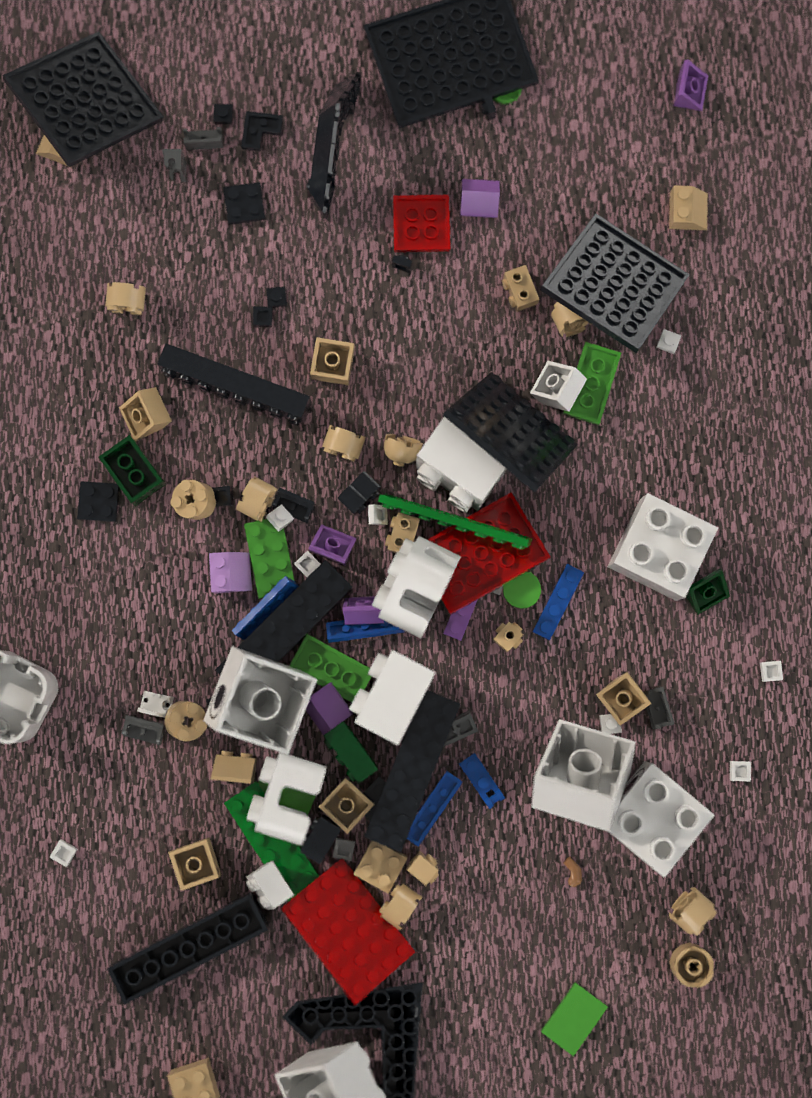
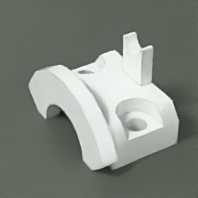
[137,691,174,718]

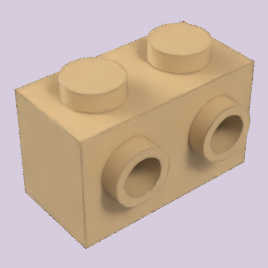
[502,265,539,312]
[385,512,420,553]
[407,851,439,886]

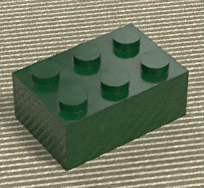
[98,435,166,506]
[324,721,378,783]

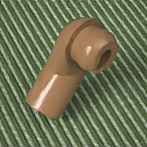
[563,856,582,887]

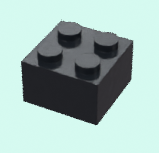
[299,814,341,864]

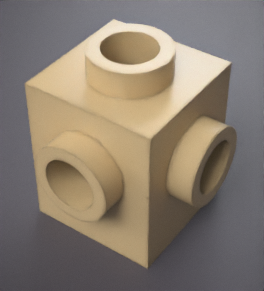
[492,622,523,652]

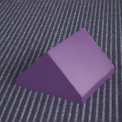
[674,59,708,111]
[460,179,500,218]
[309,524,357,566]
[343,596,384,625]
[306,682,353,735]

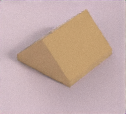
[596,672,651,726]

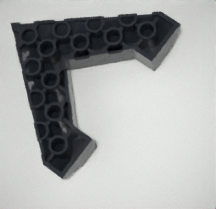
[307,72,362,219]
[282,982,423,1098]

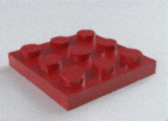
[393,195,450,252]

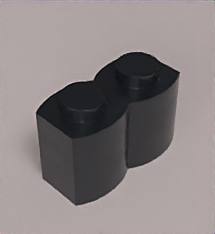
[338,471,381,515]

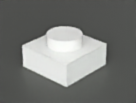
[656,329,681,354]
[266,504,294,532]
[368,504,388,525]
[294,551,321,578]
[760,661,783,682]
[599,714,622,734]
[730,761,751,781]
[50,839,78,867]

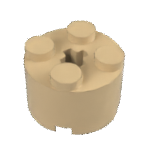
[105,282,146,315]
[551,302,592,337]
[322,425,366,462]
[236,476,278,522]
[171,480,216,520]
[164,701,207,741]
[379,884,422,931]
[669,887,717,936]
[670,943,714,988]

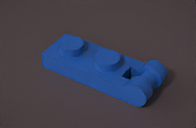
[459,753,505,809]

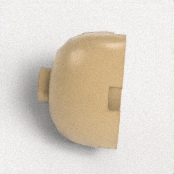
[384,434,423,466]

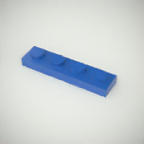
[532,564,584,641]
[232,576,299,640]
[326,620,405,643]
[407,771,463,847]

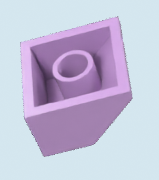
[209,552,252,594]

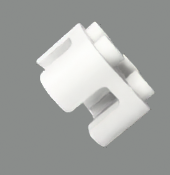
[372,536,461,638]
[0,650,58,744]
[246,752,326,846]

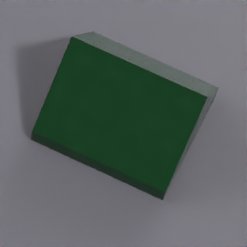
[686,568,730,615]

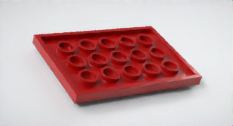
[427,492,551,615]
[281,858,415,1005]

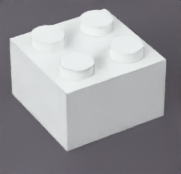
[530,361,587,412]
[246,861,294,910]

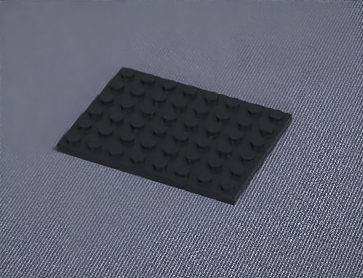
[363,0,539,129]

